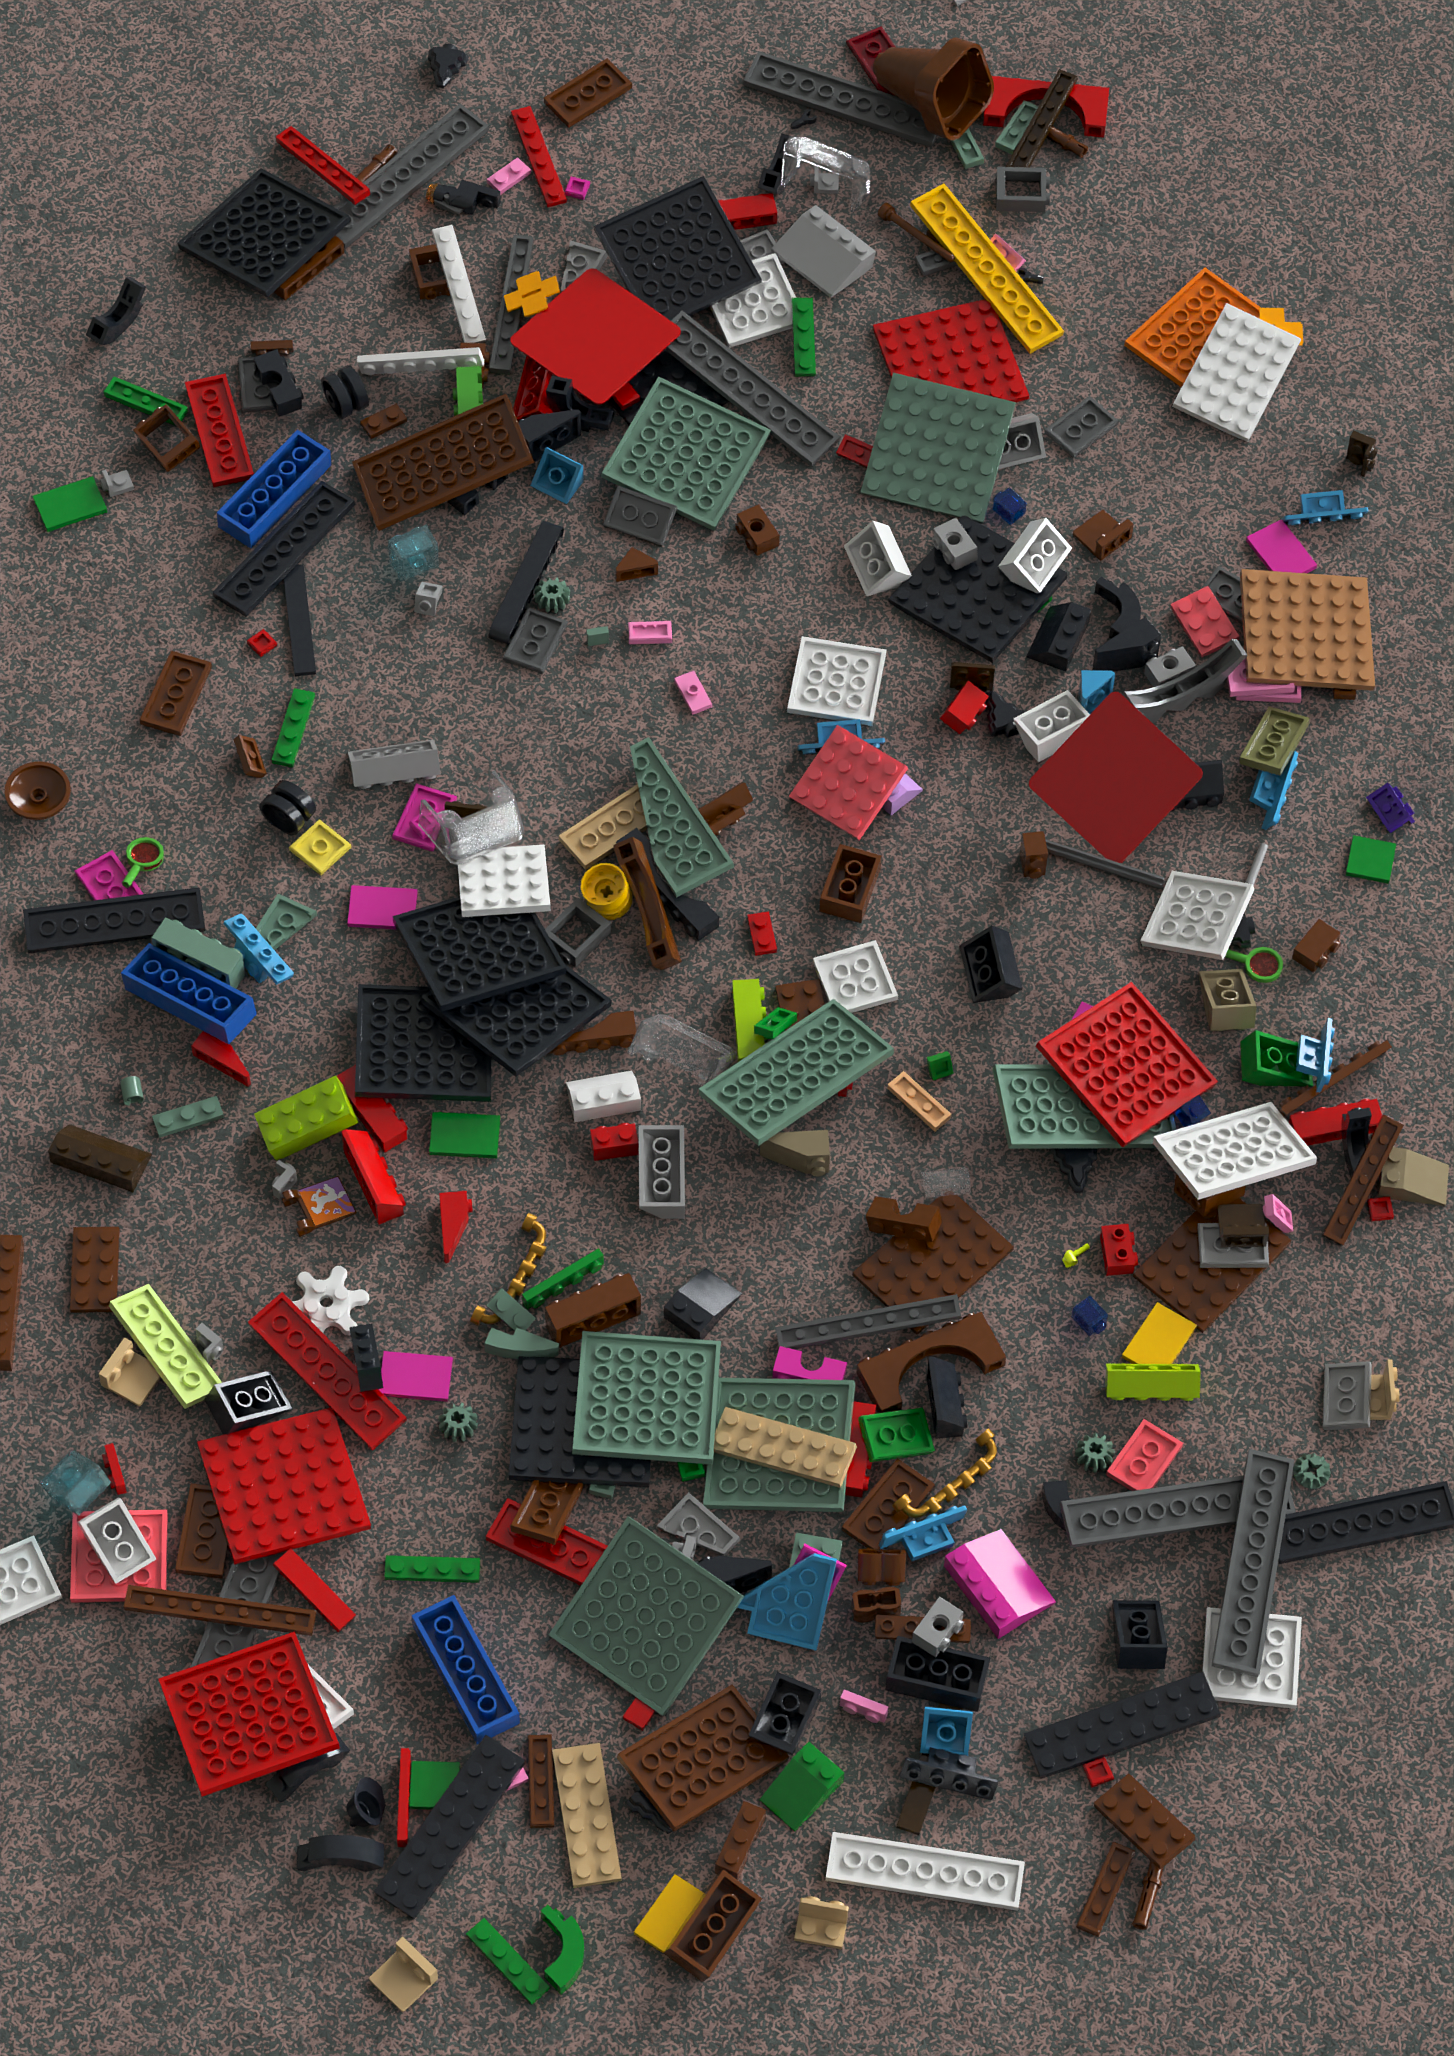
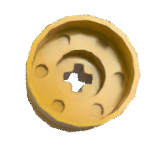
[581,863,633,920]

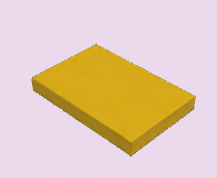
[1122,1302,1197,1364]
[634,1874,704,1953]

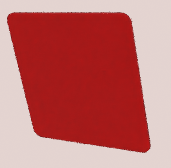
[510,268,681,404]
[1029,692,1203,863]

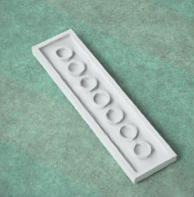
[825,1832,1025,1911]

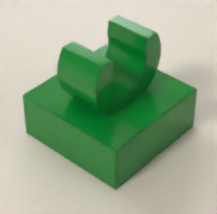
[927,1051,954,1080]

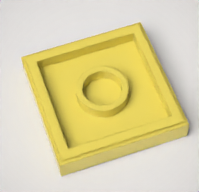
[289,819,351,875]

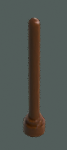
[878,203,955,262]

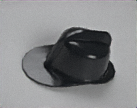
[346,1777,386,1827]

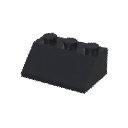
[1026,602,1091,672]
[1170,760,1224,812]
[959,925,1023,1003]
[926,1357,968,1439]

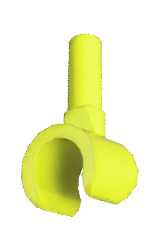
[1062,1244,1090,1268]

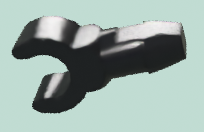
[791,109,817,129]
[1018,268,1044,284]

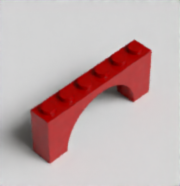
[983,76,1109,138]

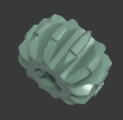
[534,577,570,613]
[438,1402,478,1442]
[1075,1432,1115,1474]

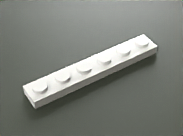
[432,225,486,343]
[357,347,484,375]

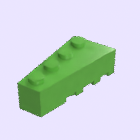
[453,366,483,416]

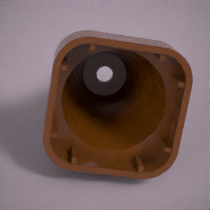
[873,37,994,140]

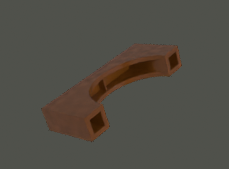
[856,1312,1006,1413]

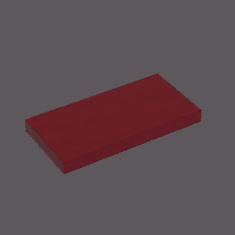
[846,26,896,96]

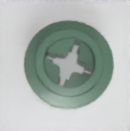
[1293,1453,1331,1489]

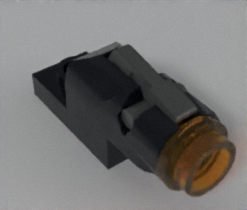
[426,180,501,215]

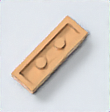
[887,1071,951,1132]

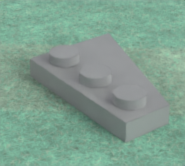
[561,240,608,292]
[657,1492,740,1556]

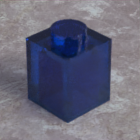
[993,487,1027,525]
[1175,1095,1211,1127]
[1071,1295,1108,1337]

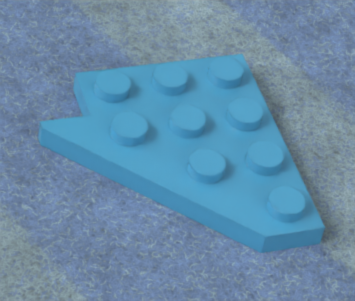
[737,1553,837,1650]

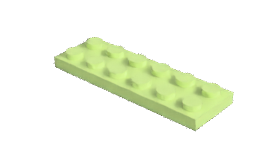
[109,1284,222,1409]

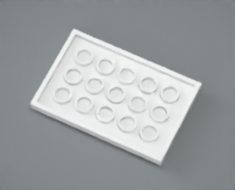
[1172,303,1301,442]
[1153,1102,1317,1200]

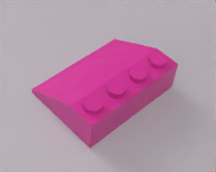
[944,1529,1056,1639]

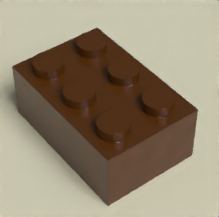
[819,844,882,923]

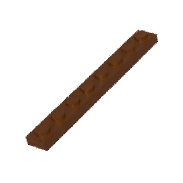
[124,1585,316,1636]

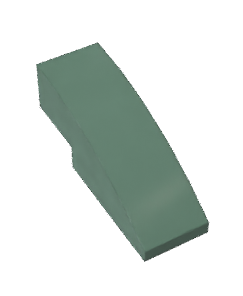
[484,1328,559,1359]

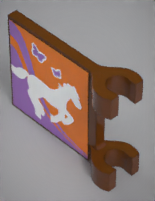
[282,1176,357,1237]

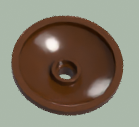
[4,761,71,820]

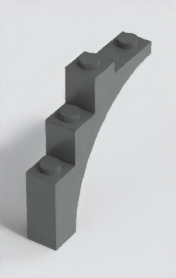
[1122,639,1248,723]

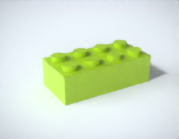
[254,1075,358,1160]

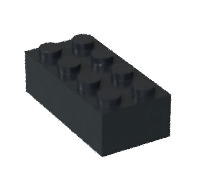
[885,1636,990,1712]

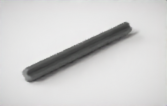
[1045,839,1165,889]

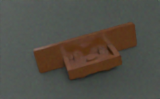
[698,782,753,836]
[875,1615,971,1643]

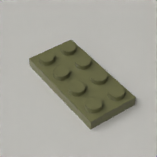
[1239,706,1310,775]

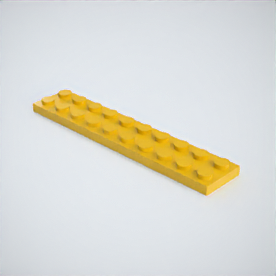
[910,183,1064,354]

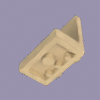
[99,1338,161,1406]
[1370,1360,1399,1420]
[794,1896,849,1949]
[369,1937,438,2012]

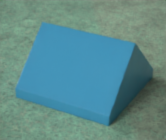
[530,447,583,504]
[1078,670,1115,714]
[920,1707,973,1756]

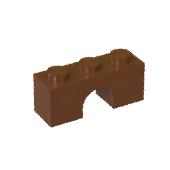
[866,1196,942,1242]
[715,1801,766,1880]

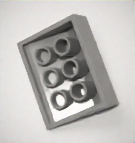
[771,205,876,298]

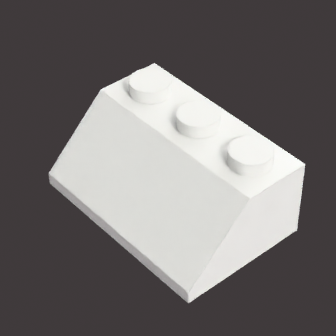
[998,518,1072,593]
[844,521,912,596]
[1014,690,1090,762]
[566,1071,641,1122]

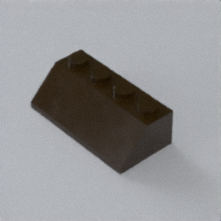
[48,1124,152,1192]

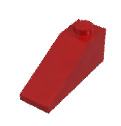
[191,1031,251,1087]
[439,1191,473,1263]

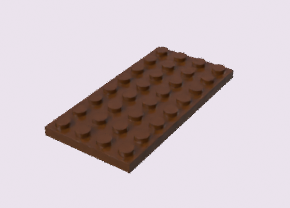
[352,394,534,531]

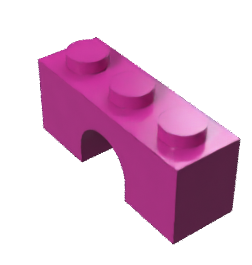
[772,1346,847,1380]

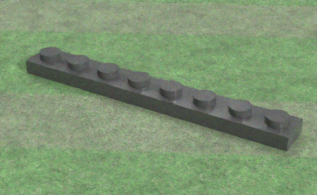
[489,234,534,375]
[776,1294,962,1349]

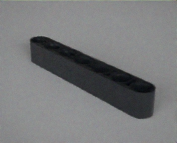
[488,521,564,645]

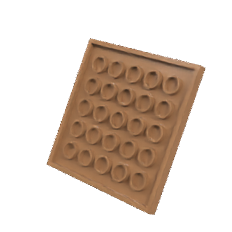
[1240,569,1375,691]

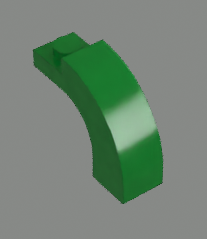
[541,1904,584,1995]

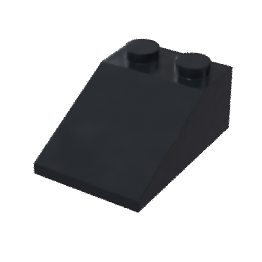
[518,410,581,466]
[1092,617,1161,672]
[664,1268,742,1340]
[204,1370,292,1435]
[697,1556,773,1593]
[1112,1600,1168,1669]
[748,1672,821,1755]

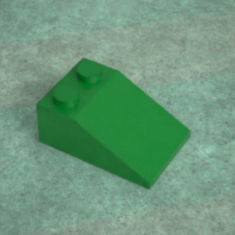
[1240,1030,1313,1087]
[759,1742,844,1832]

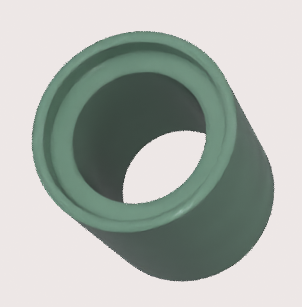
[120,1076,144,1106]

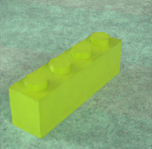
[732,979,767,1062]
[1105,1364,1201,1401]

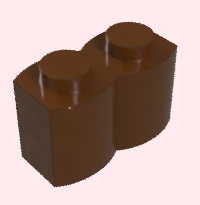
[858,1548,906,1586]
[851,1587,902,1623]

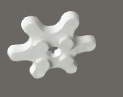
[292,1266,369,1335]

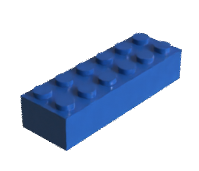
[217,429,331,548]
[121,943,257,1044]
[412,1595,520,1745]

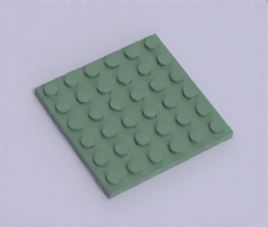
[861,373,1016,523]
[601,377,771,531]
[572,1331,721,1464]
[703,1378,855,1512]
[549,1516,744,1716]

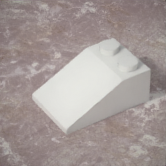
[77,1498,156,1584]

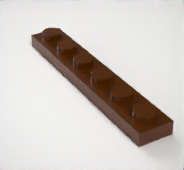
[1278,1040,1392,1117]
[1322,1115,1404,1246]

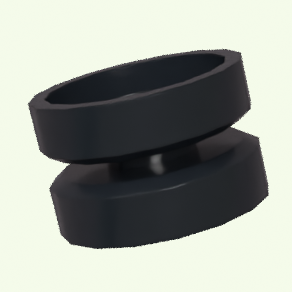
[321,365,369,419]
[259,780,316,835]

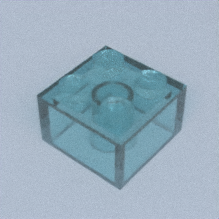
[388,524,439,582]
[39,1450,111,1516]

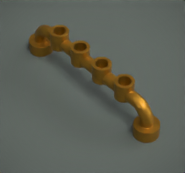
[470,1213,547,1326]
[892,1428,997,1518]

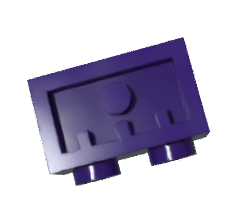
[1366,782,1415,833]

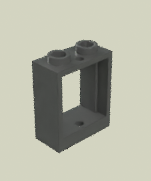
[996,167,1050,212]
[545,898,611,967]

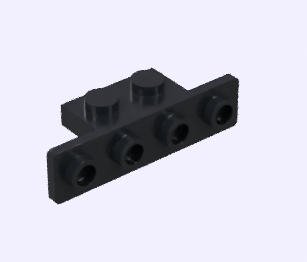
[900,1747,998,1800]

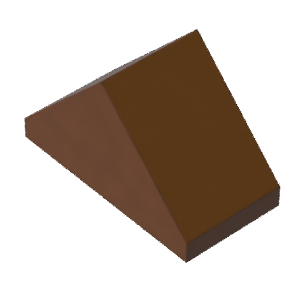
[616,547,658,582]

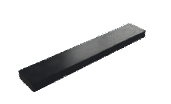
[284,564,316,677]

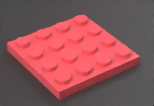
[789,725,908,840]
[70,1510,168,1603]

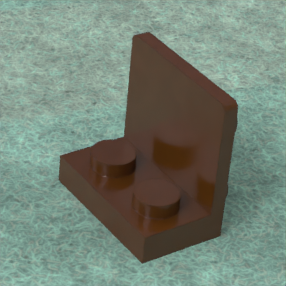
[1073,510,1134,561]

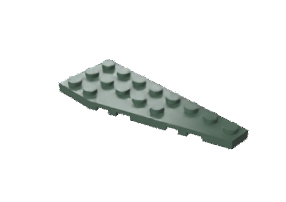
[630,737,734,898]

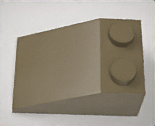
[1199,969,1256,1031]
[760,1130,830,1176]
[1378,1147,1449,1206]

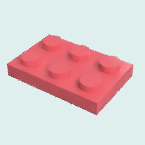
[1171,586,1239,658]
[1106,1419,1183,1491]

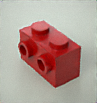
[940,680,989,734]
[590,1123,639,1161]
[1100,1224,1138,1276]

